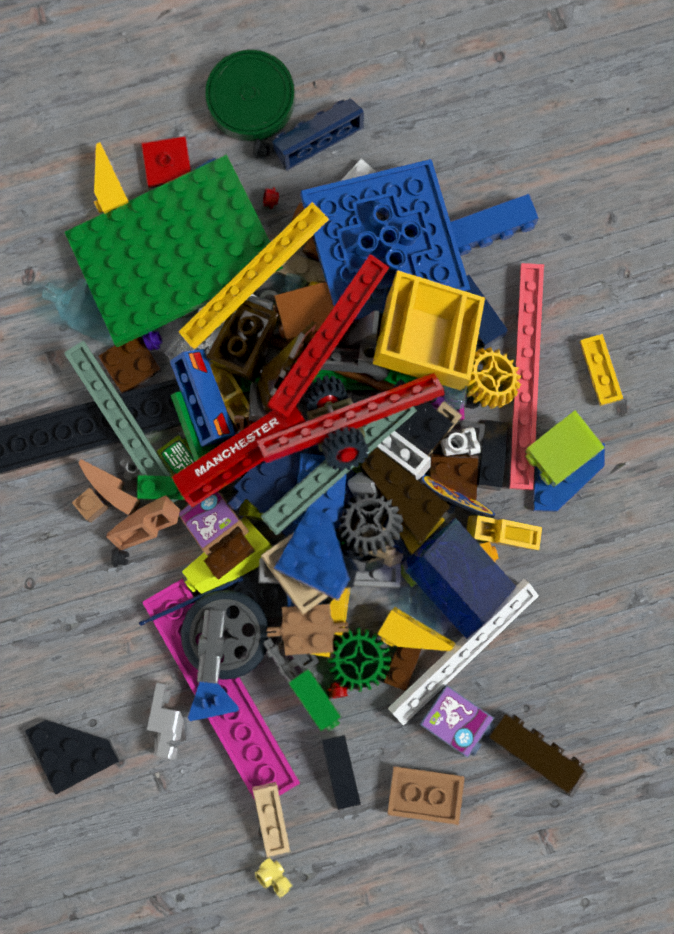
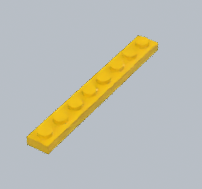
[179,202,329,349]

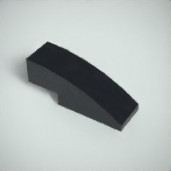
[322,735,361,810]

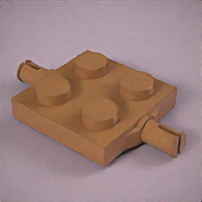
[267,604,349,655]

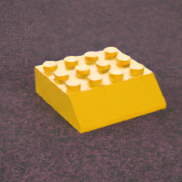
[373,271,485,391]

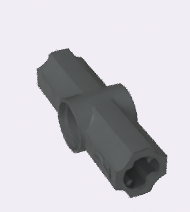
[197,610,226,683]

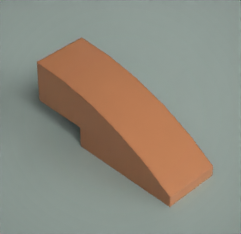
[79,459,141,515]
[106,496,180,551]

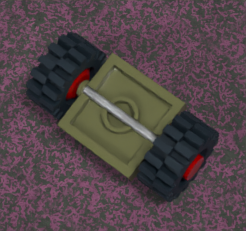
[303,376,369,471]

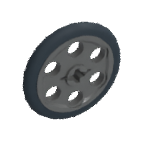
[181,590,270,680]

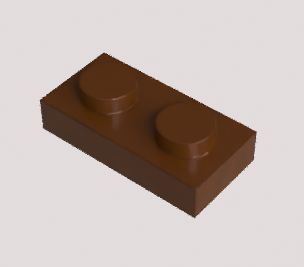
[204,532,255,580]
[384,646,422,691]

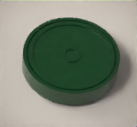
[205,49,295,141]

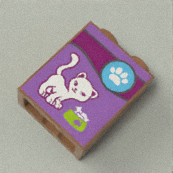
[179,491,249,556]

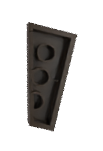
[361,448,450,546]

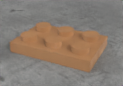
[387,766,465,825]

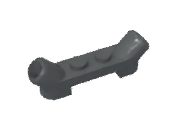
[309,339,390,382]

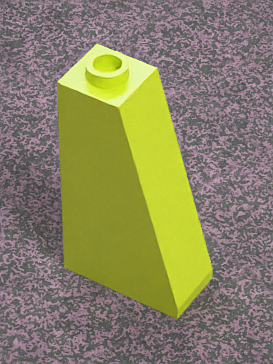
[182,516,273,594]

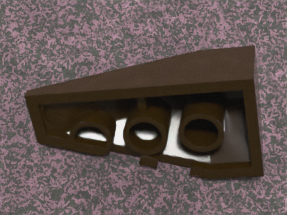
[257,321,317,412]

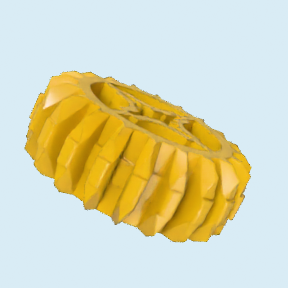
[463,347,521,409]

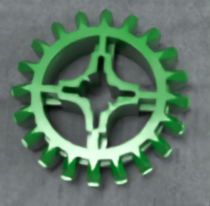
[327,628,391,692]

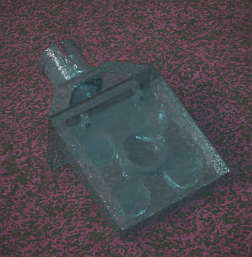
[42,278,114,347]

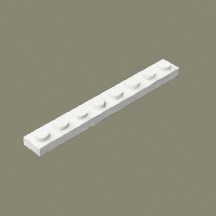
[388,579,539,726]

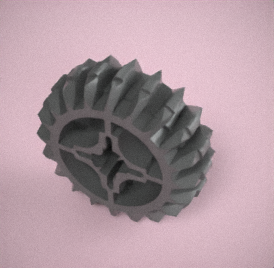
[339,493,403,556]

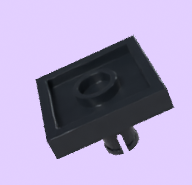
[340,544,385,588]

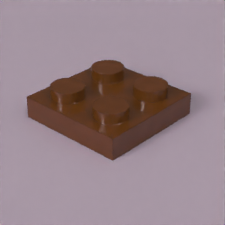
[98,337,162,393]

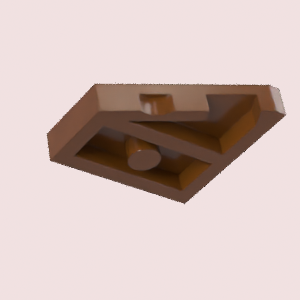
[431,454,478,500]

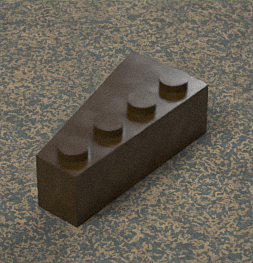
[489,714,588,798]

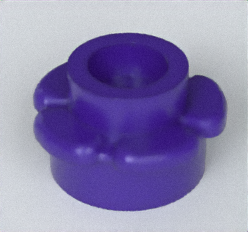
[143,331,163,351]

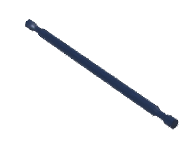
[139,576,244,626]

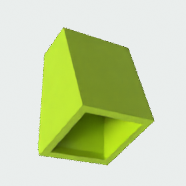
[525,410,605,488]

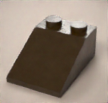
[206,300,278,383]

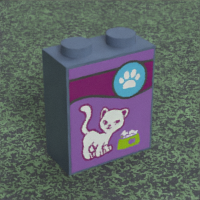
[420,685,495,758]

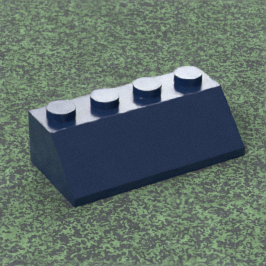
[272,98,364,171]

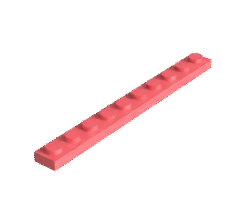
[509,263,544,491]

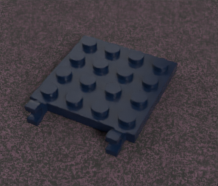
[227,444,356,537]

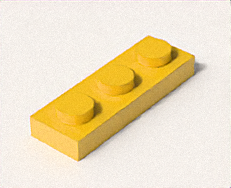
[580,334,623,406]

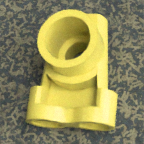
[255,858,292,898]

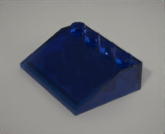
[402,518,516,639]

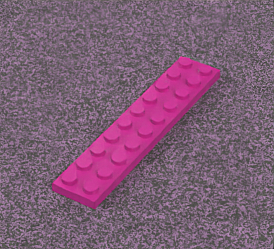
[142,578,300,801]

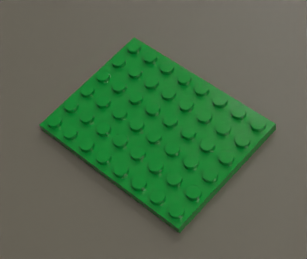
[64,154,283,347]

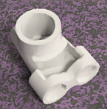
[440,427,481,456]

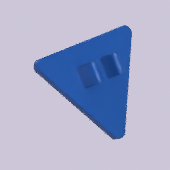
[188,682,239,721]

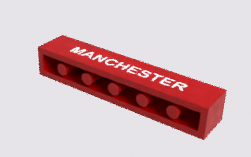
[172,406,306,508]

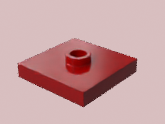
[142,136,191,188]

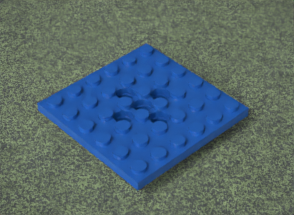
[300,159,470,322]

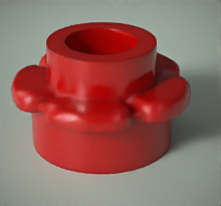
[263,187,279,209]
[326,682,349,699]

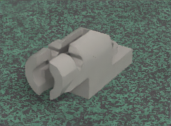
[147,683,184,759]

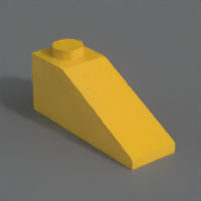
[94,142,129,214]
[378,607,456,651]

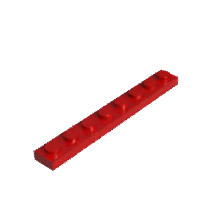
[267,254,389,419]
[257,373,445,463]

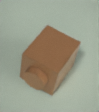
[72,488,109,523]

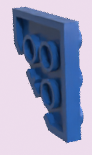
[533,443,605,512]
[274,506,350,601]

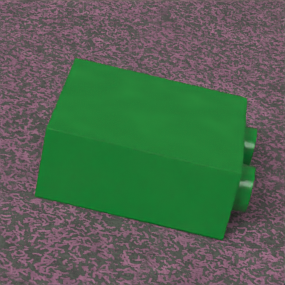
[289,669,342,732]

